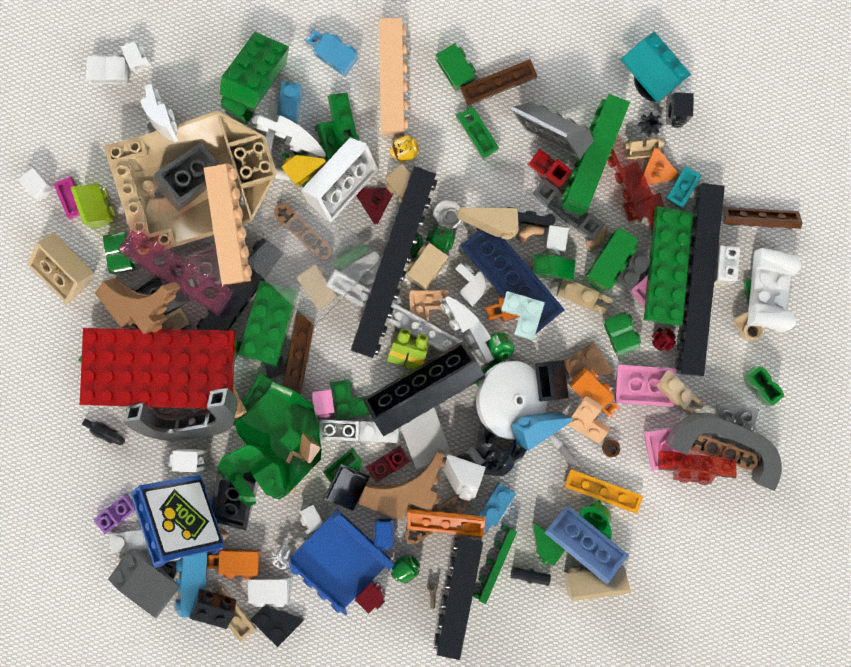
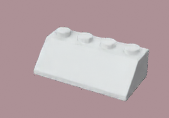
[301,138,379,223]

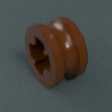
[602,440,621,457]

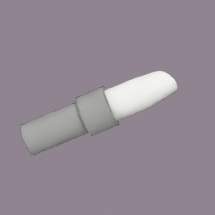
[550,434,578,466]

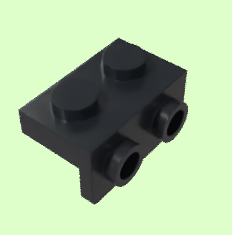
[189,589,236,629]

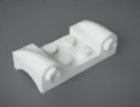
[747,248,801,332]

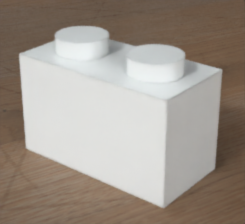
[248,577,289,607]

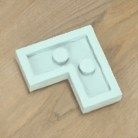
[501,291,545,340]

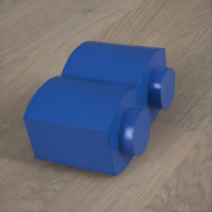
[374,518,395,550]

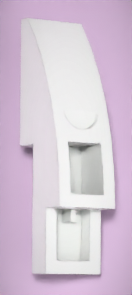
[140,83,179,142]
[252,115,326,158]
[440,296,494,364]
[320,420,399,443]

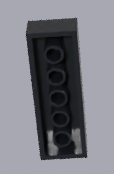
[363,341,485,437]
[433,535,483,660]

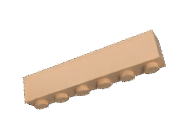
[379,18,408,136]
[204,164,252,285]

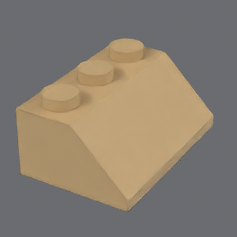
[27,233,94,305]
[564,565,631,601]

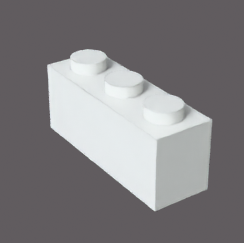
[169,448,209,472]

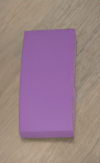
[93,493,136,535]

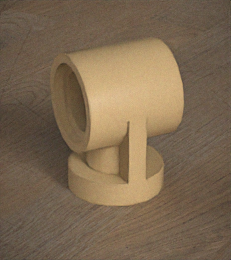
[733,311,763,341]

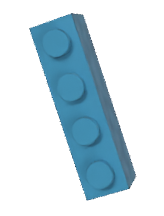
[174,552,207,617]

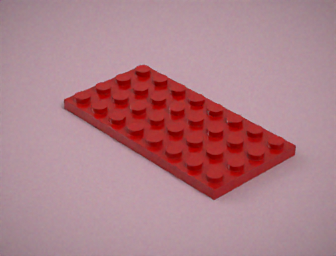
[79,328,236,408]

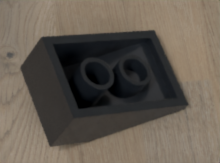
[211,470,258,530]

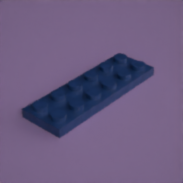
[460,229,565,335]

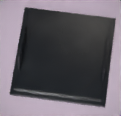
[323,464,370,511]

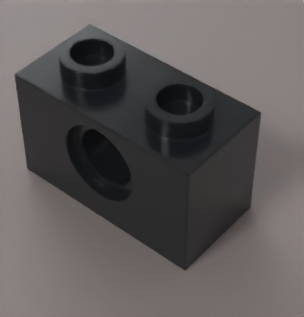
[666,93,694,128]

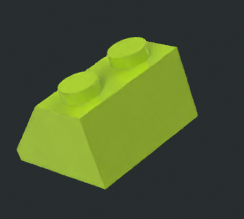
[71,183,116,230]

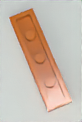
[407,509,486,538]

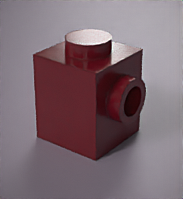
[355,581,386,614]

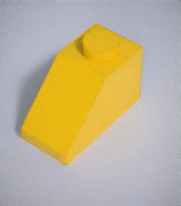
[281,155,326,188]

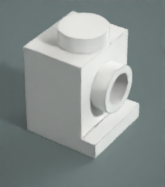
[121,40,152,73]
[299,502,324,534]

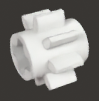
[271,544,294,569]

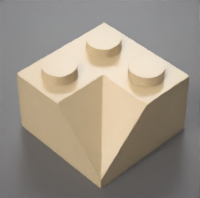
[406,243,448,291]

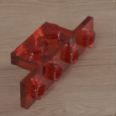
[607,149,653,223]
[658,451,737,485]

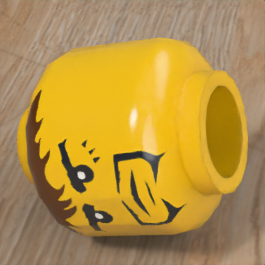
[390,135,419,163]

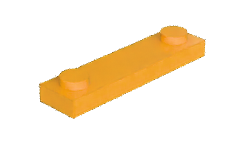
[563,469,643,514]

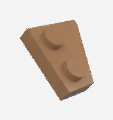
[564,342,614,379]

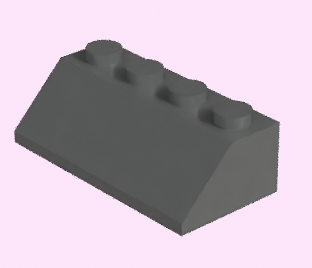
[510,102,594,158]

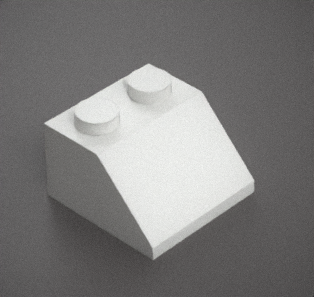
[444,454,486,501]

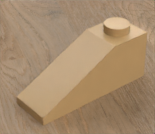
[457,208,518,239]

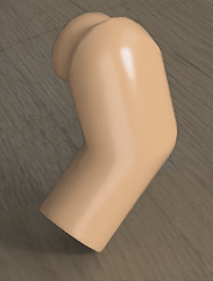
[518,224,545,243]
[585,226,607,251]

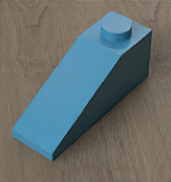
[511,412,572,451]

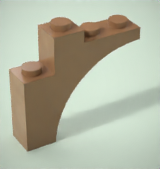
[95,278,180,334]
[359,449,447,521]

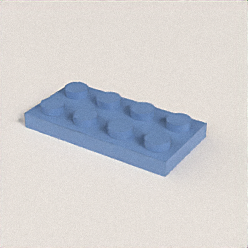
[545,505,629,584]

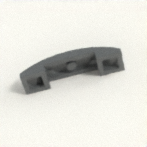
[532,178,605,240]

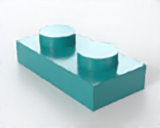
[665,166,702,209]

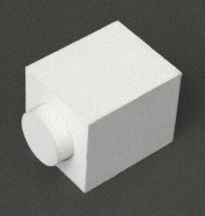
[18,168,53,200]
[545,225,569,256]

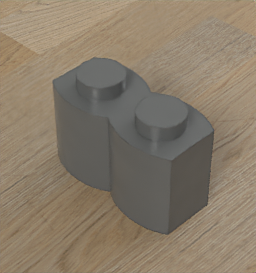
[615,251,651,292]

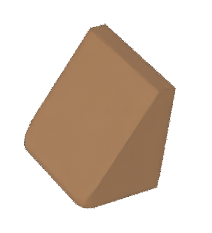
[300,434,321,463]

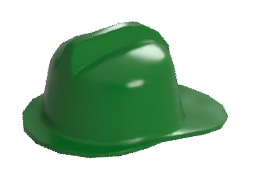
[579,500,612,540]

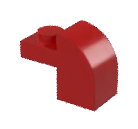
[527,149,572,187]

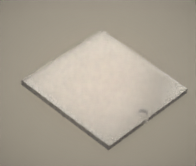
[248,202,381,326]

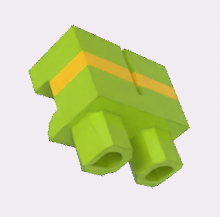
[387,328,430,370]

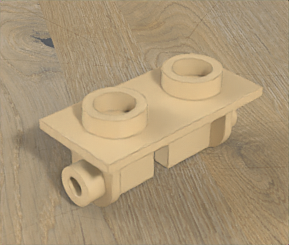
[623,137,665,159]

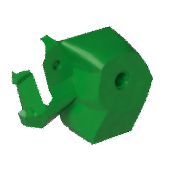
[217,382,322,506]

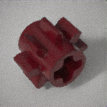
[651,327,676,352]

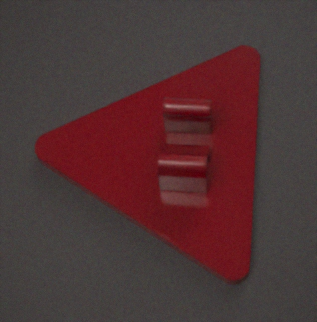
[356,187,394,225]

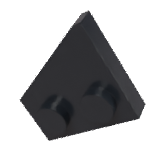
[250,605,305,647]

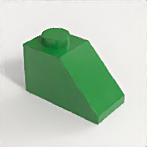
[533,254,576,280]
[532,522,565,566]

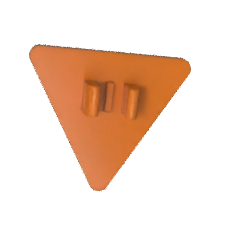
[639,147,679,187]

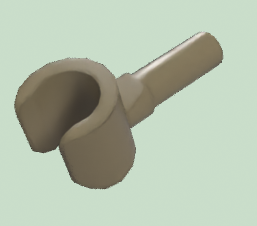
[427,582,438,609]

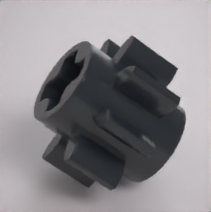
[637,112,663,137]

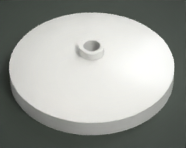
[476,361,547,439]

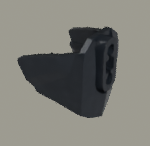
[475,422,528,477]

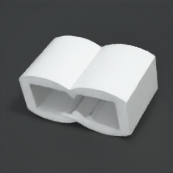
[86,54,128,84]

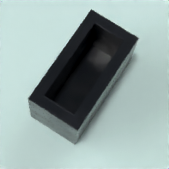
[535,360,569,402]

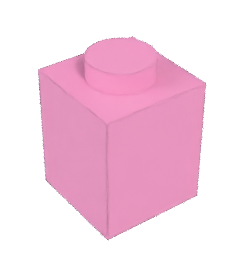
[312,390,334,418]

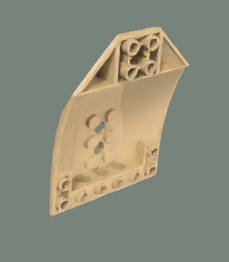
[103,110,277,258]

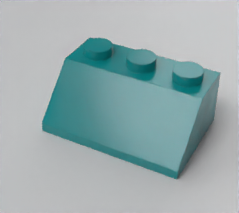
[620,31,692,103]

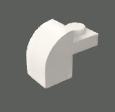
[455,263,486,308]

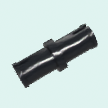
[510,566,551,586]

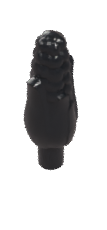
[82,418,125,445]

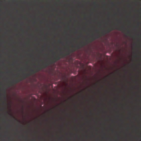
[118,230,232,316]

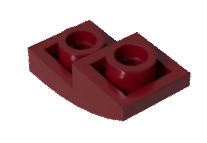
[366,446,410,483]

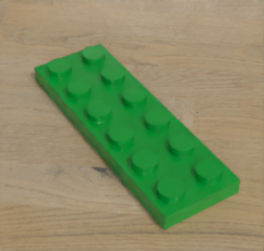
[644,206,693,326]

